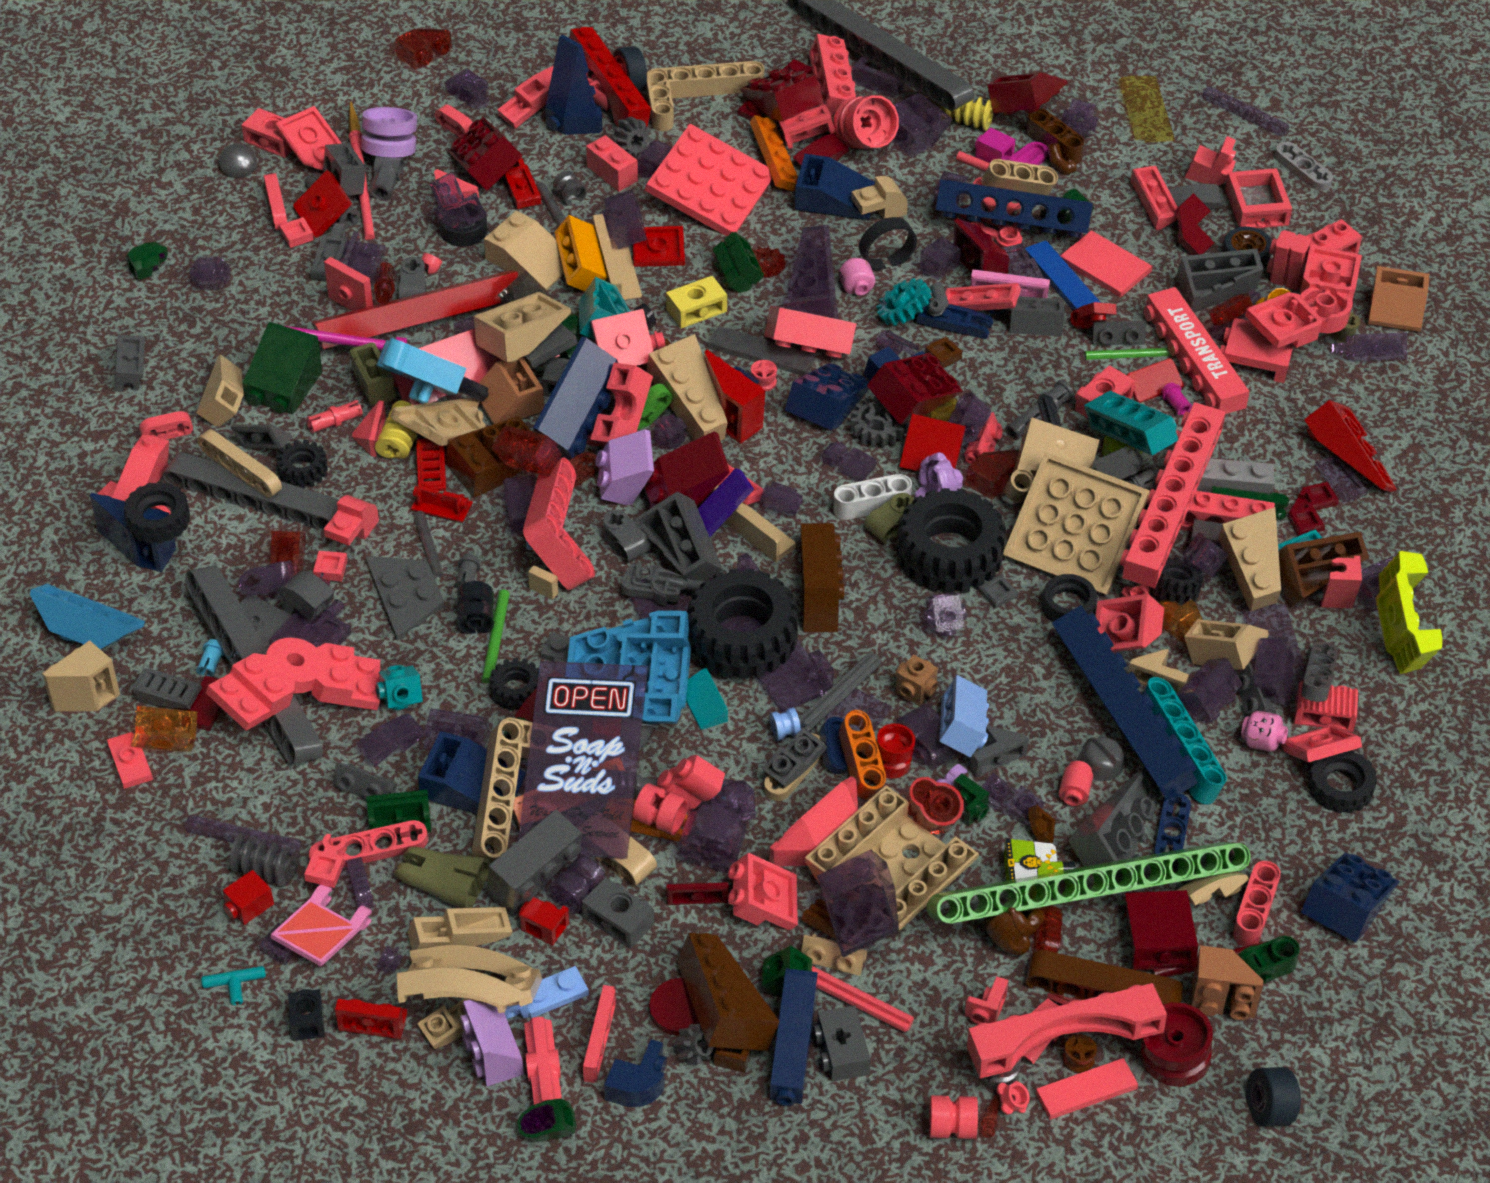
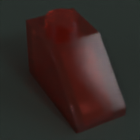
[270,529,306,588]

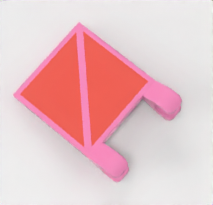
[271,885,372,967]

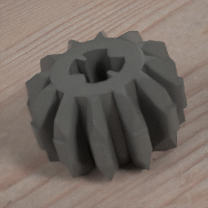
[609,117,652,158]

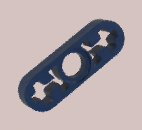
[1154,794,1191,869]

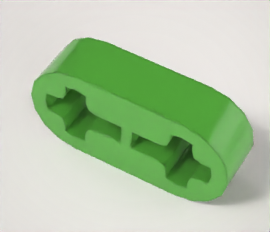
[637,384,673,430]

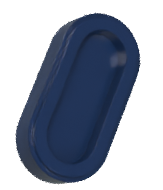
[820,716,848,774]

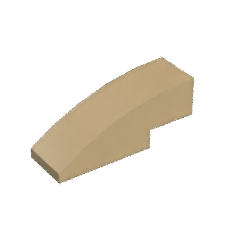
[407,907,512,950]

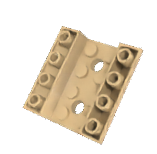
[805,785,979,932]

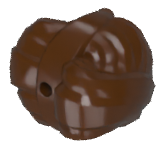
[984,907,1045,955]

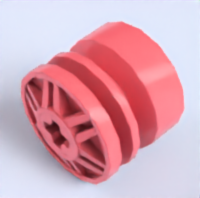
[834,95,899,149]

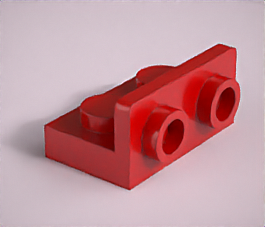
[335,999,408,1039]

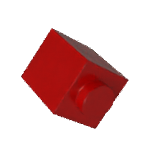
[222,870,274,925]

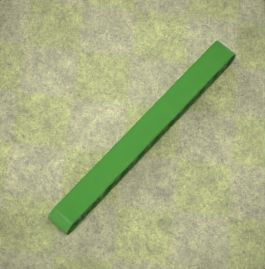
[927,842,1251,923]

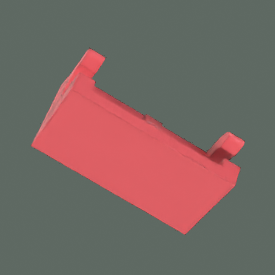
[779,104,835,149]
[1320,556,1362,609]

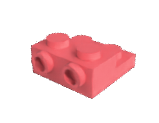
[728,853,798,930]

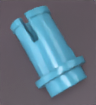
[196,639,224,677]

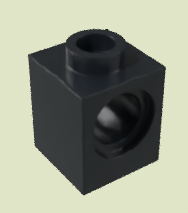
[288,989,325,1041]

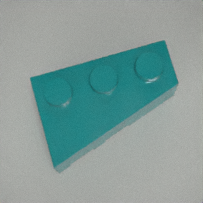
[579,277,631,340]

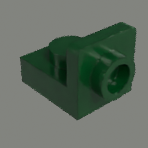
[953,773,989,826]

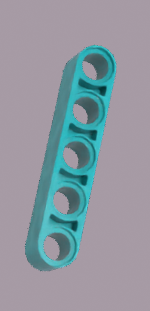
[1141,677,1227,805]

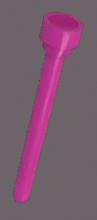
[286,326,407,350]

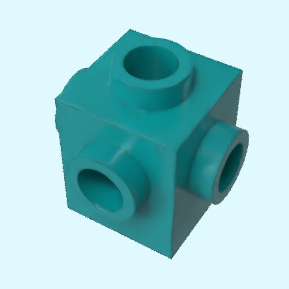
[376,665,423,710]

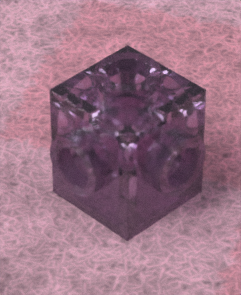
[1062,98,1099,137]
[924,592,967,636]
[707,780,756,826]

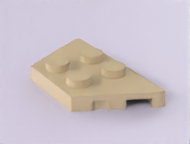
[390,398,486,446]

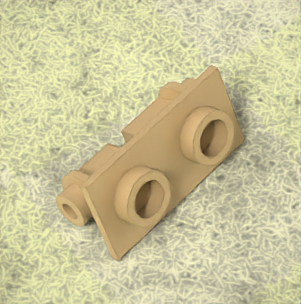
[801,934,867,976]

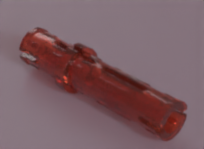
[374,262,395,304]

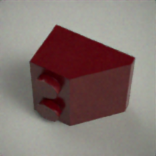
[953,219,1010,274]

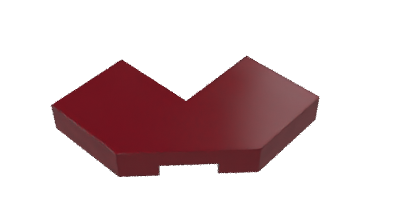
[1175,193,1215,255]
[1288,481,1339,536]

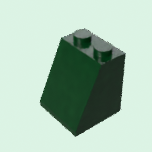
[242,322,323,414]

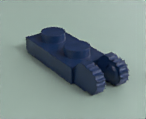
[917,299,994,339]

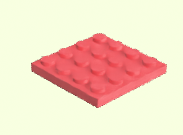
[644,124,773,236]

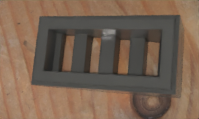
[132,668,202,709]

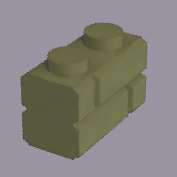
[350,342,395,406]

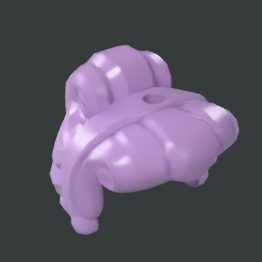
[914,452,963,498]

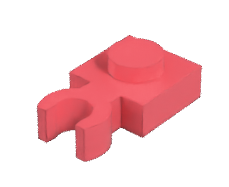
[304,834,347,888]

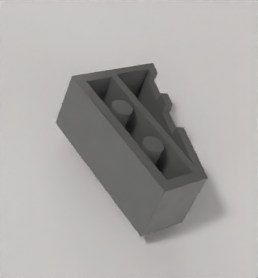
[487,810,582,917]

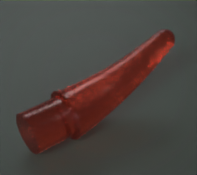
[981,1093,1000,1138]

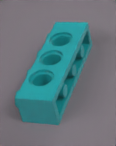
[1084,391,1178,455]

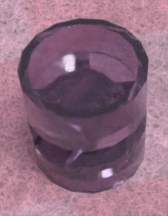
[549,855,607,914]

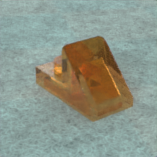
[1159,599,1203,647]

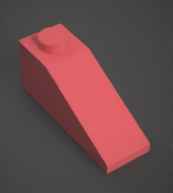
[112,434,169,501]

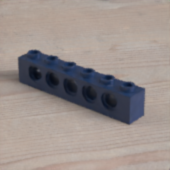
[936,179,1093,238]

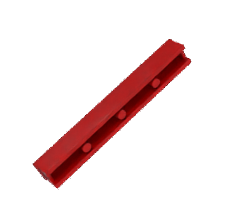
[311,270,522,349]

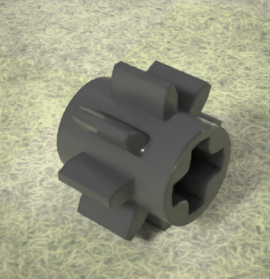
[674,1024,714,1065]

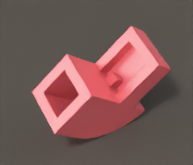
[1185,136,1236,185]
[324,495,379,546]

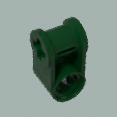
[1238,936,1300,984]

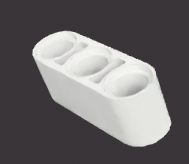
[833,474,912,520]

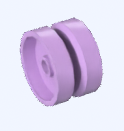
[361,107,417,158]

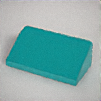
[686,668,728,730]

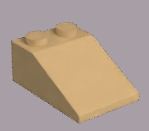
[484,211,565,291]
[474,292,571,362]

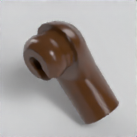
[1047,143,1077,176]

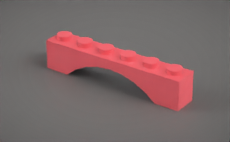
[967,983,1167,1079]

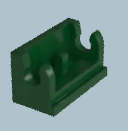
[366,790,432,838]

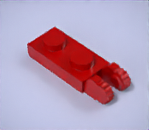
[503,157,541,209]

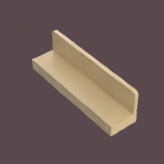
[593,214,642,300]
[700,485,796,562]

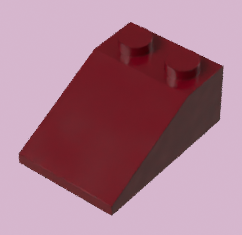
[645,431,730,508]

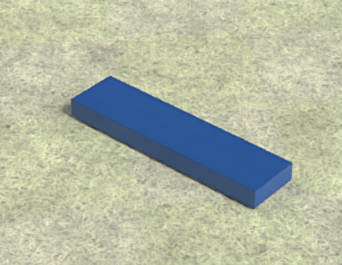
[1024,240,1101,310]

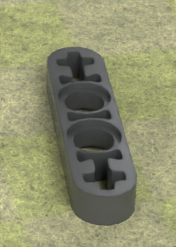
[1301,642,1338,702]

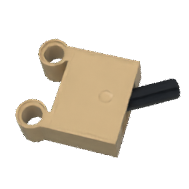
[1004,395,1100,502]

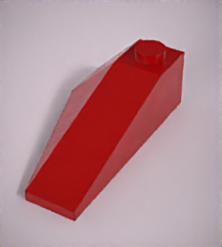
[1304,400,1397,492]

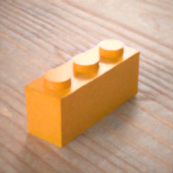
[554,215,607,291]

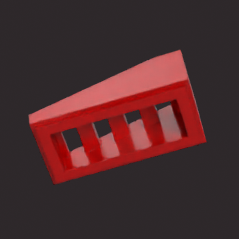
[417,439,446,491]

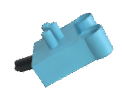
[376,338,489,404]

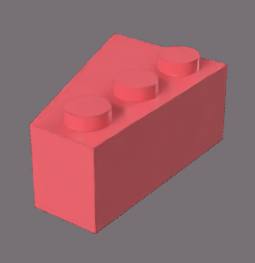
[764,305,857,358]

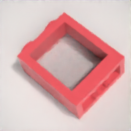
[1225,168,1292,228]

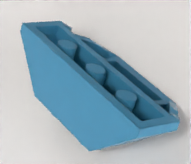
[30,584,145,650]

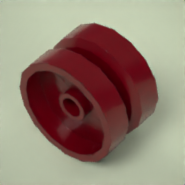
[1141,1002,1213,1087]

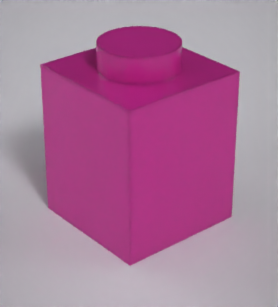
[975,127,1016,163]

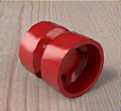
[876,723,915,779]

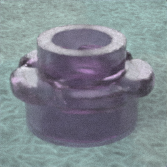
[376,945,403,975]

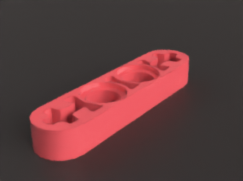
[309,820,428,867]

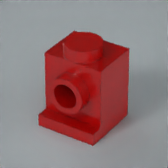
[519,897,569,946]

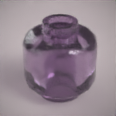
[190,256,231,290]

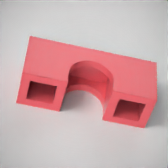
[590,363,653,447]

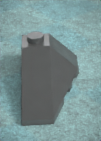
[1069,768,1160,882]

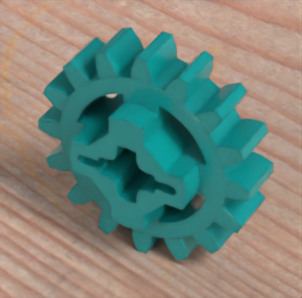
[876,278,932,326]

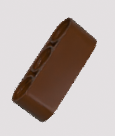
[1026,108,1085,164]

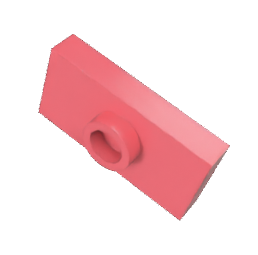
[107,731,153,789]

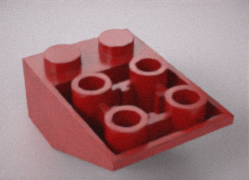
[704,350,766,444]

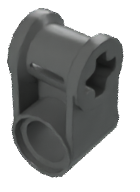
[399,257,426,299]
[603,510,651,564]

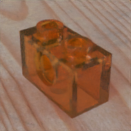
[131,706,197,751]

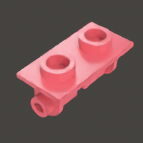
[964,412,1002,468]

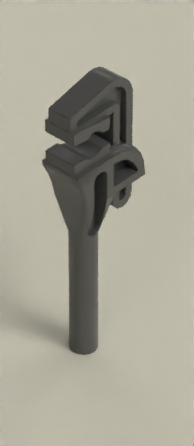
[621,563,704,606]

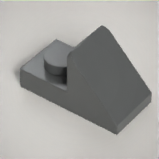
[970,726,1029,777]

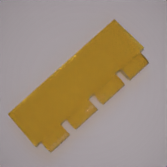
[1119,76,1175,143]

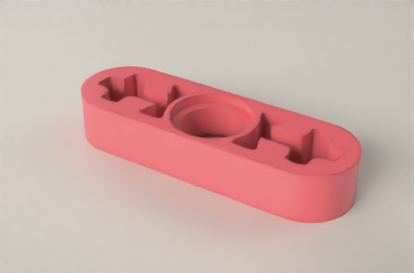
[263,173,287,231]

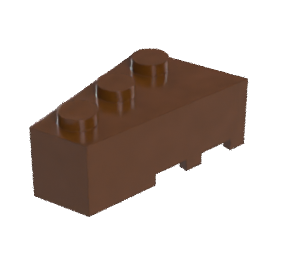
[1278,531,1369,608]

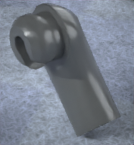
[927,282,949,317]

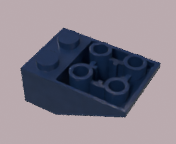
[795,154,875,220]
[785,363,869,430]
[90,493,176,572]
[418,731,526,819]
[1301,852,1400,942]

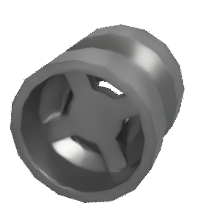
[553,171,587,206]

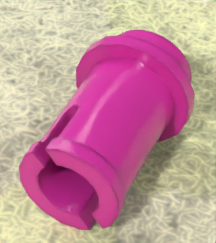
[1161,382,1192,416]

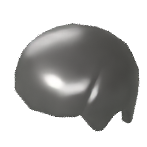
[219,143,257,178]

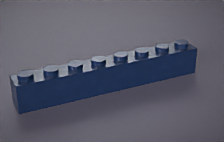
[1052,605,1198,801]

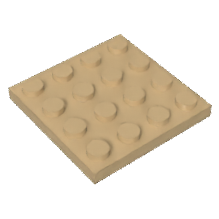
[1003,452,1151,596]

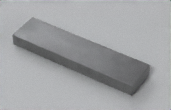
[708,326,816,376]

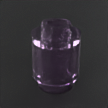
[760,481,804,516]

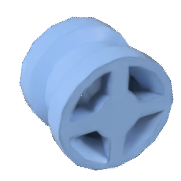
[770,707,801,741]

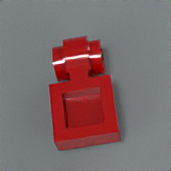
[1070,302,1116,329]

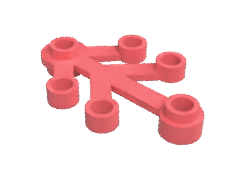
[960,177,1023,249]

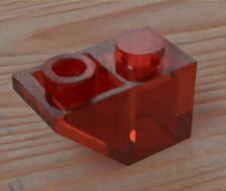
[395,29,452,69]
[965,449,1019,500]

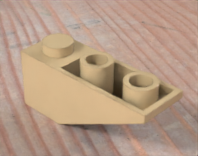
[196,354,244,427]

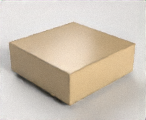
[528,566,558,600]

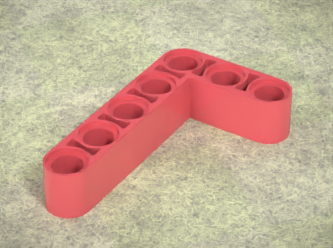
[523,458,595,590]

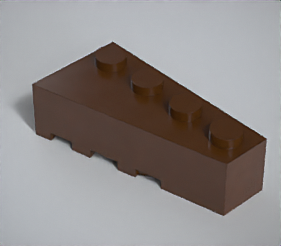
[800,523,845,633]
[677,932,780,1051]

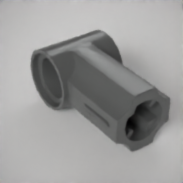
[369,156,404,200]

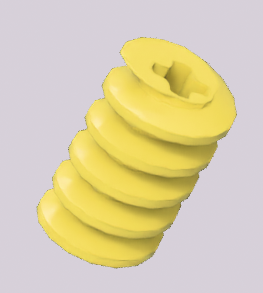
[939,97,994,131]
[375,400,417,459]

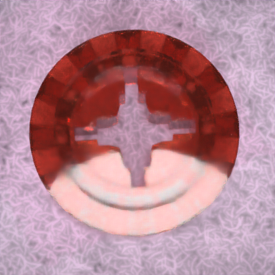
[752,245,786,278]

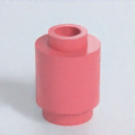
[1058,761,1093,806]

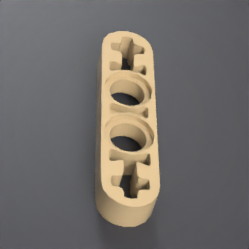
[197,429,282,498]

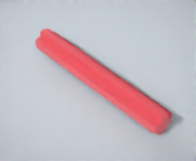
[812,966,914,1032]

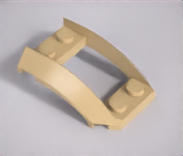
[397,945,542,1013]

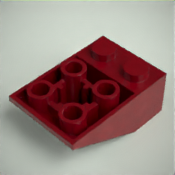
[740,68,824,121]
[987,72,1068,115]
[448,117,523,191]
[867,353,963,425]

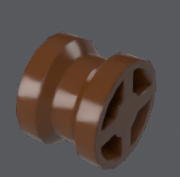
[1063,1034,1097,1073]

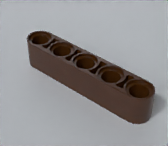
[1025,950,1184,1005]

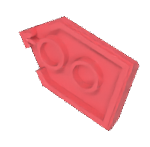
[275,106,342,170]

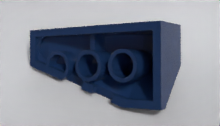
[545,35,603,135]

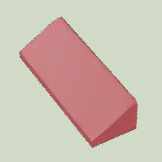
[1130,166,1178,230]

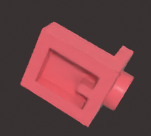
[965,976,1009,1024]

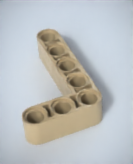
[646,61,765,131]
[472,718,579,864]

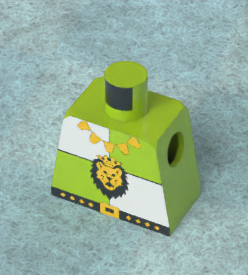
[1003,839,1076,899]

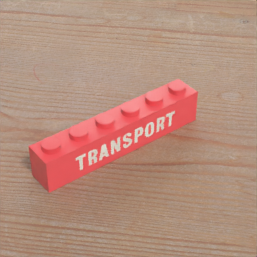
[1144,287,1250,414]

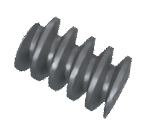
[230,833,301,886]

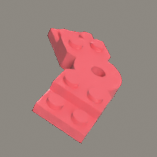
[1245,244,1362,348]
[206,638,380,731]

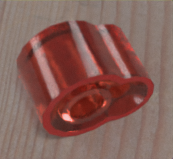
[903,777,964,835]

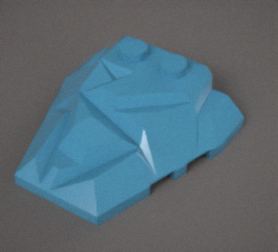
[565,611,691,724]

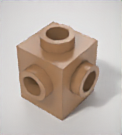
[895,654,939,706]

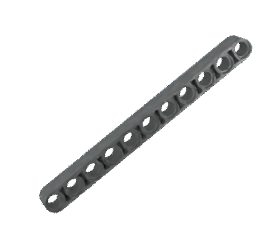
[787,0,974,111]

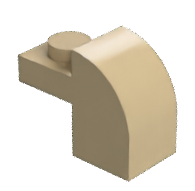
[851,176,908,219]

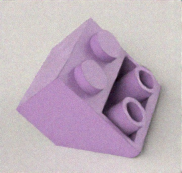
[460,1000,524,1086]

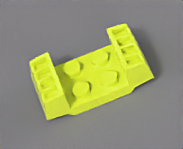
[1375,551,1442,674]

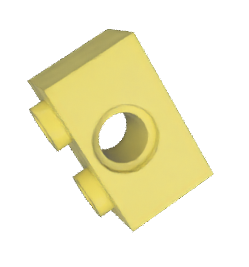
[666,276,727,328]

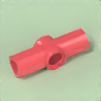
[524,1017,562,1105]

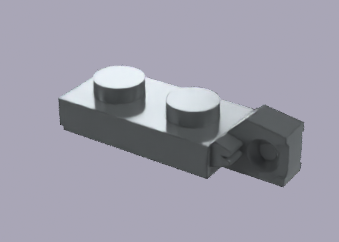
[310,223,349,280]

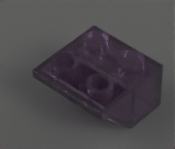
[891,93,952,158]

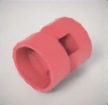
[633,783,689,835]
[929,1095,978,1139]

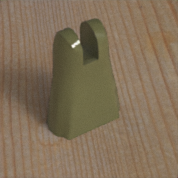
[394,847,490,908]

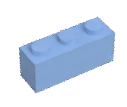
[939,675,989,757]

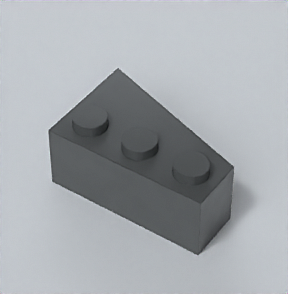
[1177,249,1263,313]
[633,491,723,581]

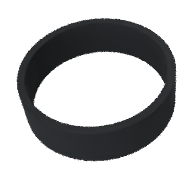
[859,217,917,271]

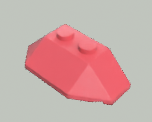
[769,776,858,866]

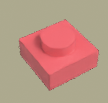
[279,217,314,248]
[313,551,348,582]

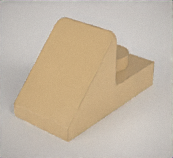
[1128,649,1189,699]

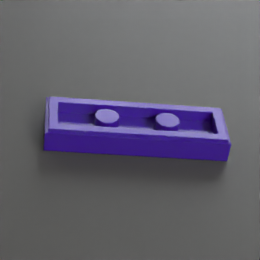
[698,468,754,537]

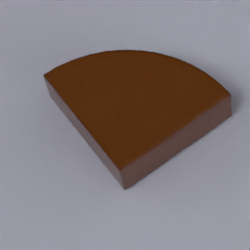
[1028,804,1056,844]

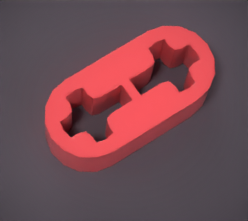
[435,104,473,137]
[139,411,193,440]

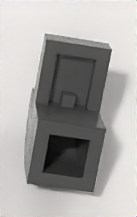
[277,571,335,622]

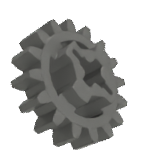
[850,396,909,447]

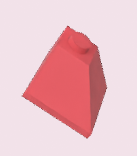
[1096,594,1164,652]

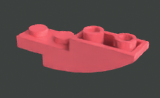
[497,66,588,129]

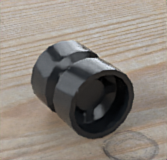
[457,581,494,634]

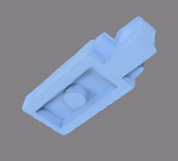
[504,966,589,1019]

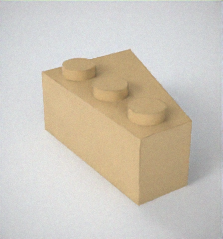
[1218,507,1281,612]

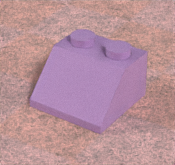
[596,430,654,505]

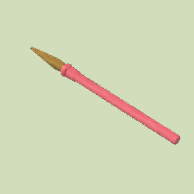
[348,101,375,240]

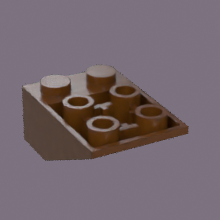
[446,416,547,498]

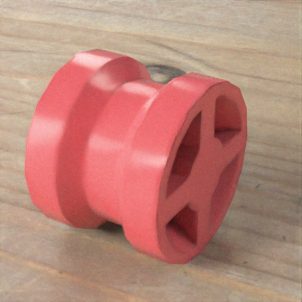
[750,360,777,391]

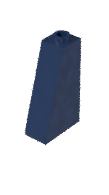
[770,968,818,1106]

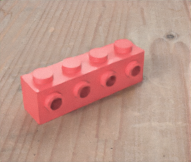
[809,34,856,116]

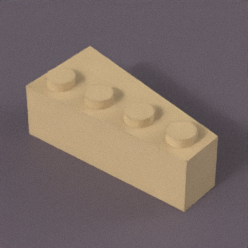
[647,334,727,441]

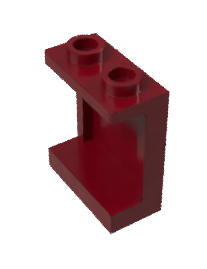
[1124,890,1198,970]

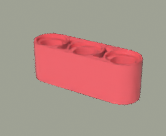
[1233,861,1281,947]

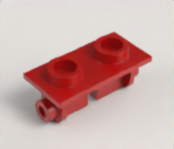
[411,484,473,523]

